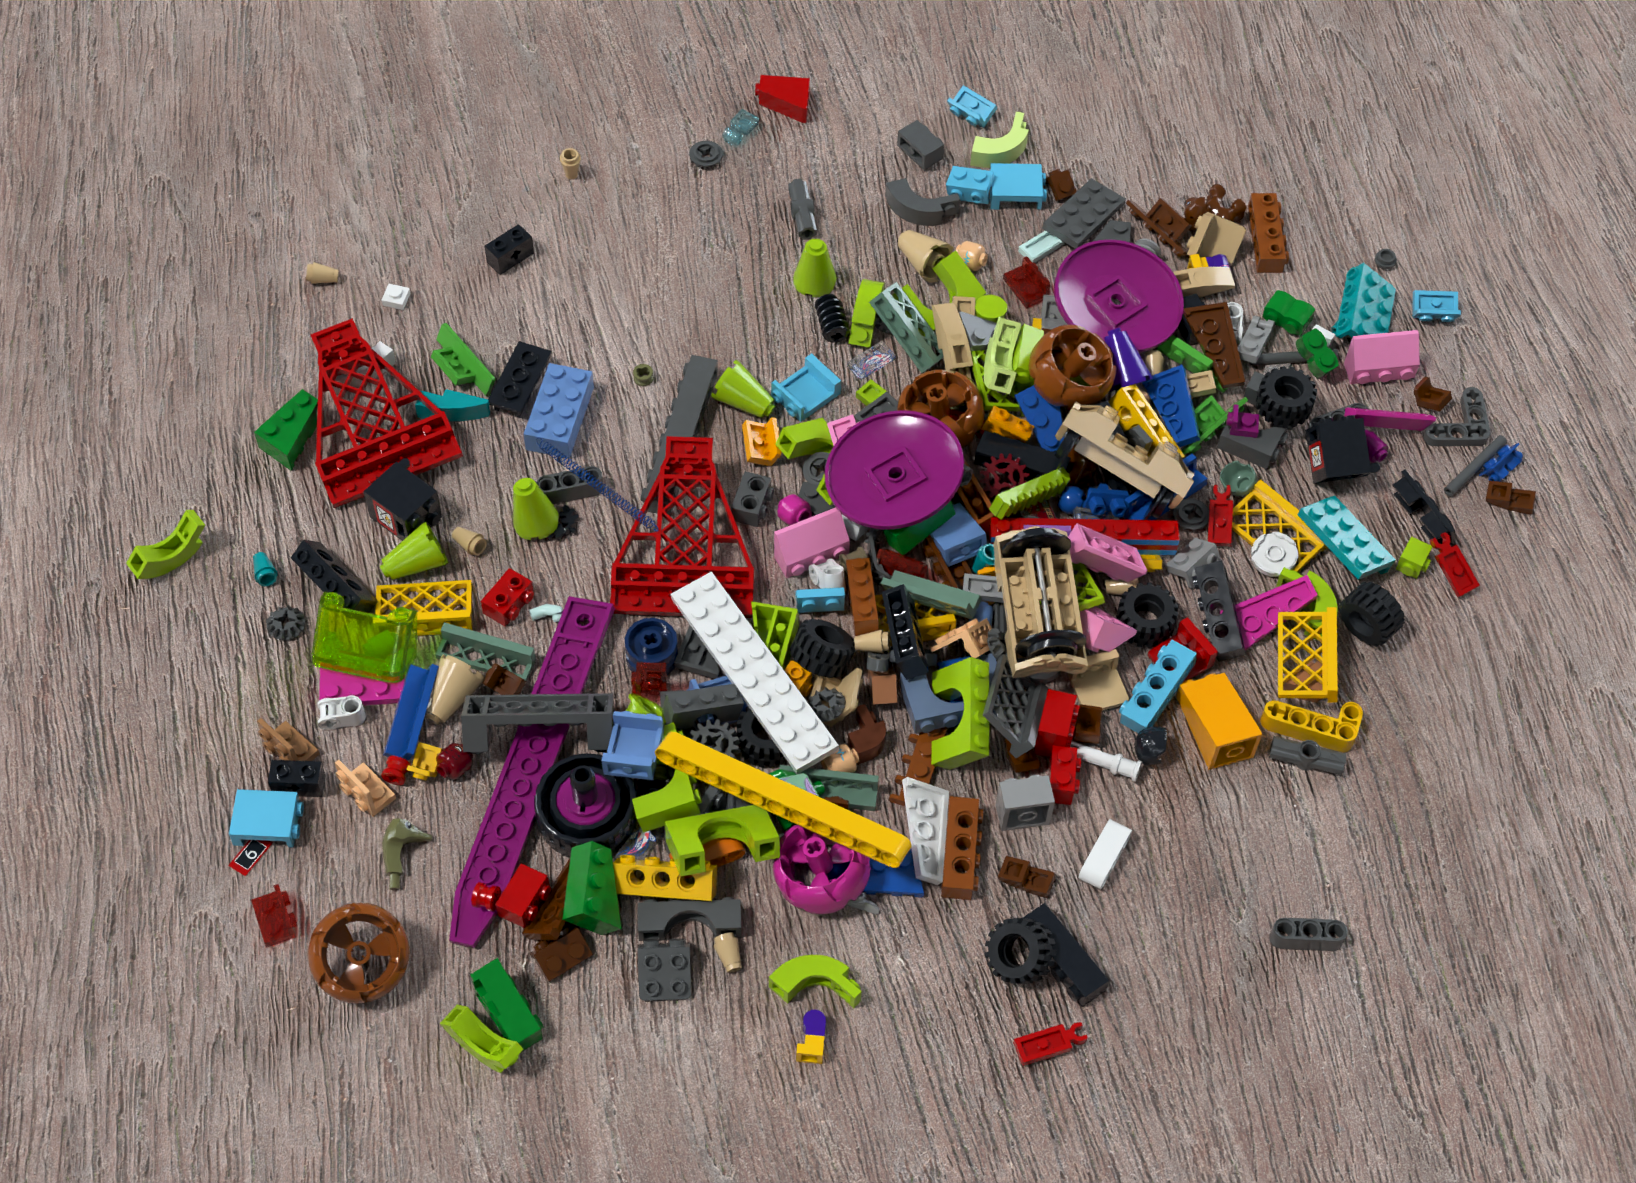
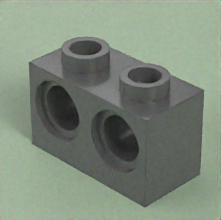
[731,471,774,527]

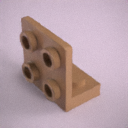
[257,718,320,761]

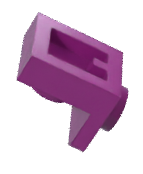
[1226,404,1259,438]

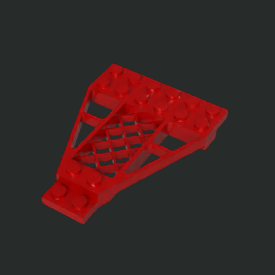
[310,318,463,508]
[610,436,754,618]

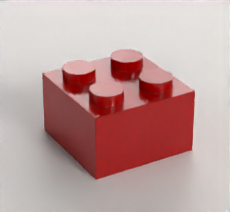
[1034,689,1080,757]

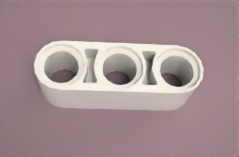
[1078,819,1133,890]

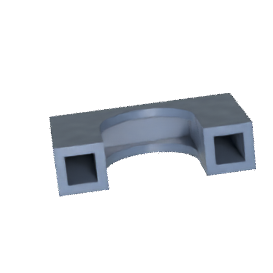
[900,653,1010,734]

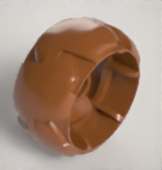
[1028,324,1116,411]
[897,370,985,449]
[308,903,410,1004]

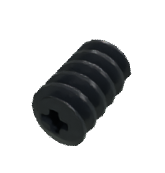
[815,294,850,342]

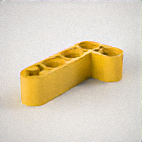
[1260,700,1363,753]

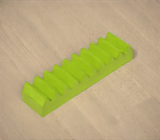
[989,467,1070,520]

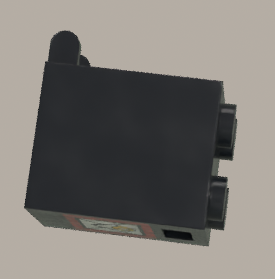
[1305,415,1380,484]
[363,458,442,541]

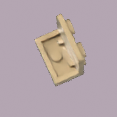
[1186,212,1246,266]
[1068,649,1129,710]
[811,668,863,727]

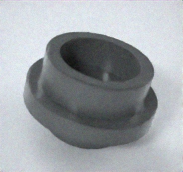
[1374,249,1397,269]

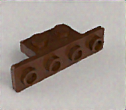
[1125,198,1192,258]
[923,535,972,620]

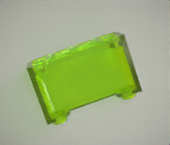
[311,591,417,683]

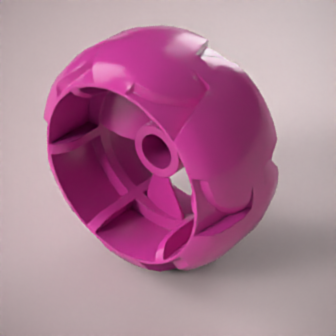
[772,825,870,914]

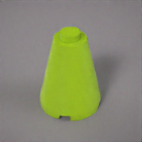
[793,239,837,298]
[711,360,776,418]
[513,478,559,540]
[380,522,449,580]

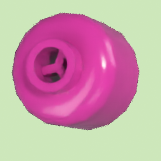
[777,494,812,526]

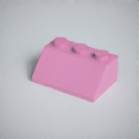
[1344,330,1420,384]
[774,507,850,579]
[1068,523,1147,582]
[1080,606,1137,652]

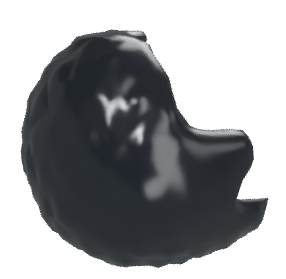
[1134,727,1169,766]

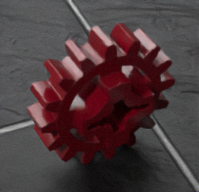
[980,453,1030,499]

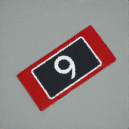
[228,840,273,876]

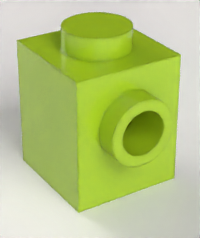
[1396,536,1432,579]

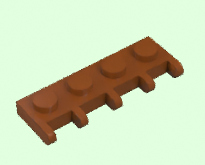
[888,727,948,807]

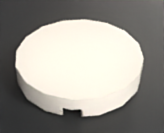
[1251,532,1298,577]

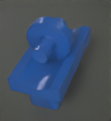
[1082,483,1129,517]

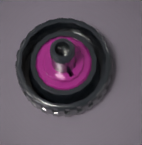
[534,753,638,857]

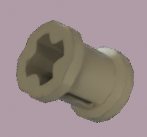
[839,546,868,574]

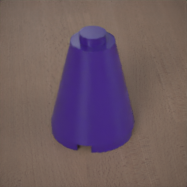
[1104,328,1152,392]

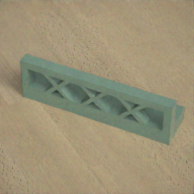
[869,282,944,373]
[881,570,982,620]
[435,622,536,681]
[779,765,879,811]

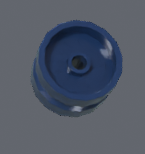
[624,618,678,680]

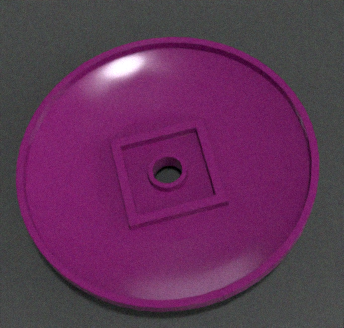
[1054,240,1184,353]
[825,410,964,529]

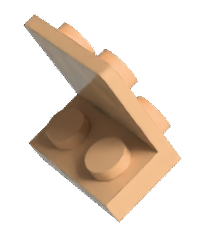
[930,618,992,658]
[335,760,396,817]

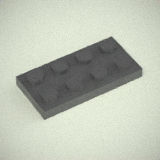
[1042,178,1126,249]

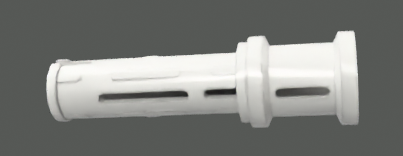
[1070,741,1142,782]

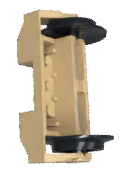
[1054,402,1194,520]
[993,526,1088,678]

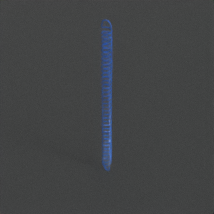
[536,437,659,532]

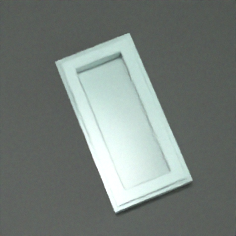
[1018,231,1065,265]

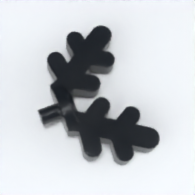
[547,505,579,541]

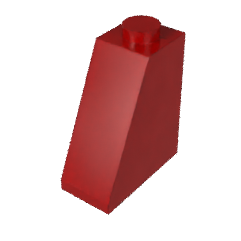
[755,75,810,123]

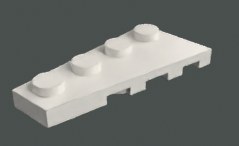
[902,777,949,885]

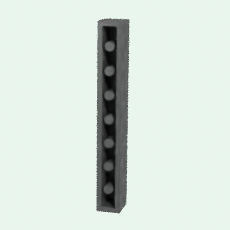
[640,355,718,517]

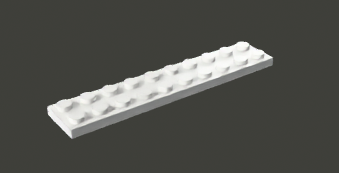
[671,572,839,774]

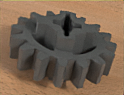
[690,719,740,759]

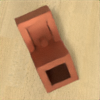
[847,704,886,765]

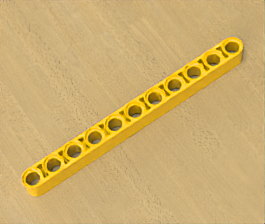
[655,732,912,868]

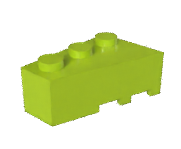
[751,601,799,670]

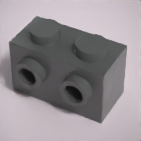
[897,120,944,170]

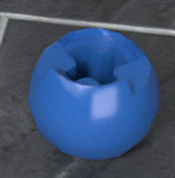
[1058,486,1085,515]

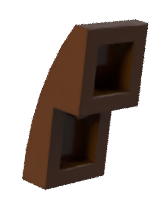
[1486,481,1536,515]
[998,856,1056,898]

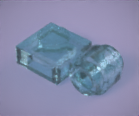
[722,109,759,145]

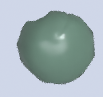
[1220,461,1257,496]

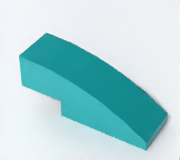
[415,389,490,422]

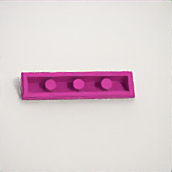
[1344,407,1436,431]

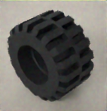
[1256,366,1317,428]
[1339,582,1405,647]
[1116,583,1179,648]
[790,619,855,678]
[736,706,786,768]
[985,918,1056,984]

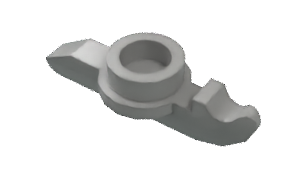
[847,892,880,914]

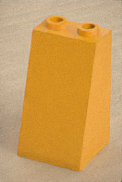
[1176,673,1262,770]

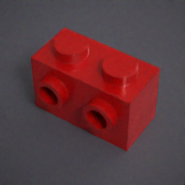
[481,568,534,627]
[1049,745,1081,805]
[495,863,551,928]

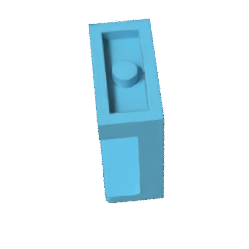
[990,163,1047,210]
[771,353,841,422]
[229,789,304,847]

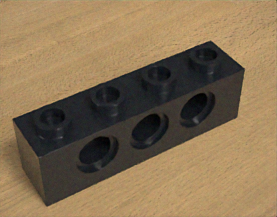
[290,539,378,620]
[1192,560,1246,662]
[882,584,929,680]

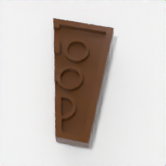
[1183,302,1245,389]
[522,859,570,940]

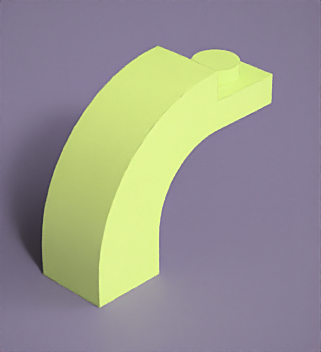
[970,112,1029,168]
[984,317,1021,394]

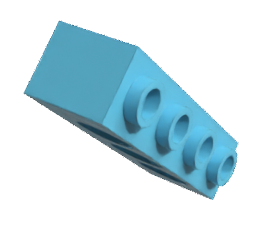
[1119,640,1197,733]

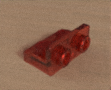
[1003,256,1051,309]
[877,548,928,578]
[631,662,668,697]
[251,884,298,948]

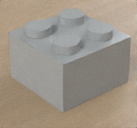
[995,775,1055,831]

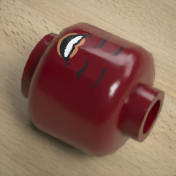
[436,743,473,780]

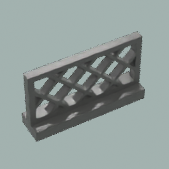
[983,654,1048,758]

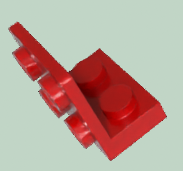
[1147,617,1218,682]

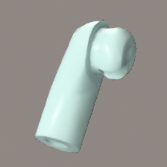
[529,604,564,622]

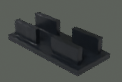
[488,341,552,418]
[1392,469,1456,547]

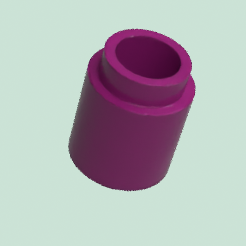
[1365,429,1389,463]

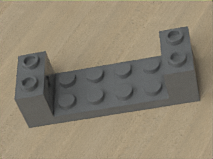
[461,693,614,754]

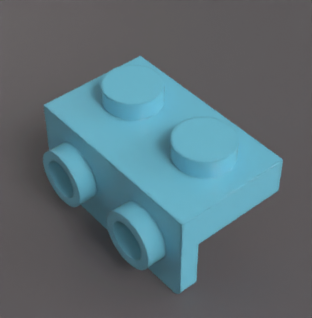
[947,85,997,128]
[946,166,994,204]
[1412,290,1461,322]
[795,587,845,613]

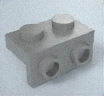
[1166,538,1221,589]

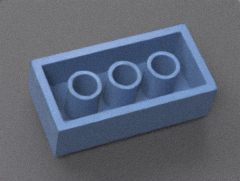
[524,363,594,459]

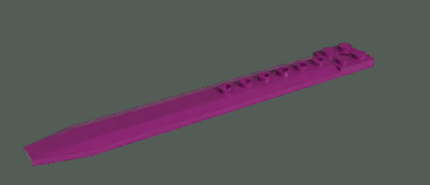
[449,596,615,948]

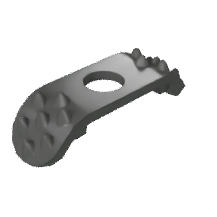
[865,528,891,586]

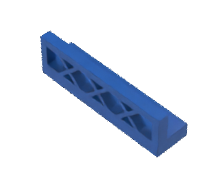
[1124,454,1208,520]
[383,664,439,761]

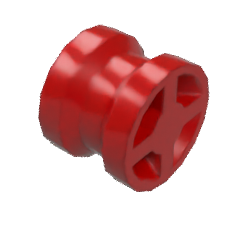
[381,756,411,785]
[471,882,501,911]

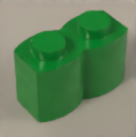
[1262,290,1316,336]
[1296,328,1339,379]

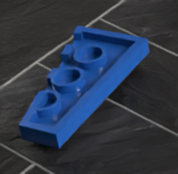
[1142,365,1201,448]
[826,849,924,898]

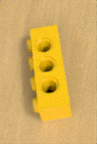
[1108,384,1185,459]
[613,855,717,901]

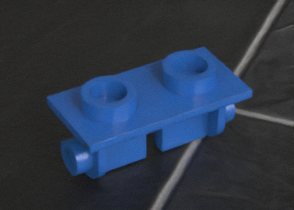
[1479,443,1523,482]

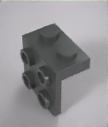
[638,938,691,1001]

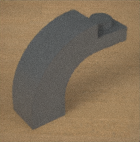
[885,178,960,226]

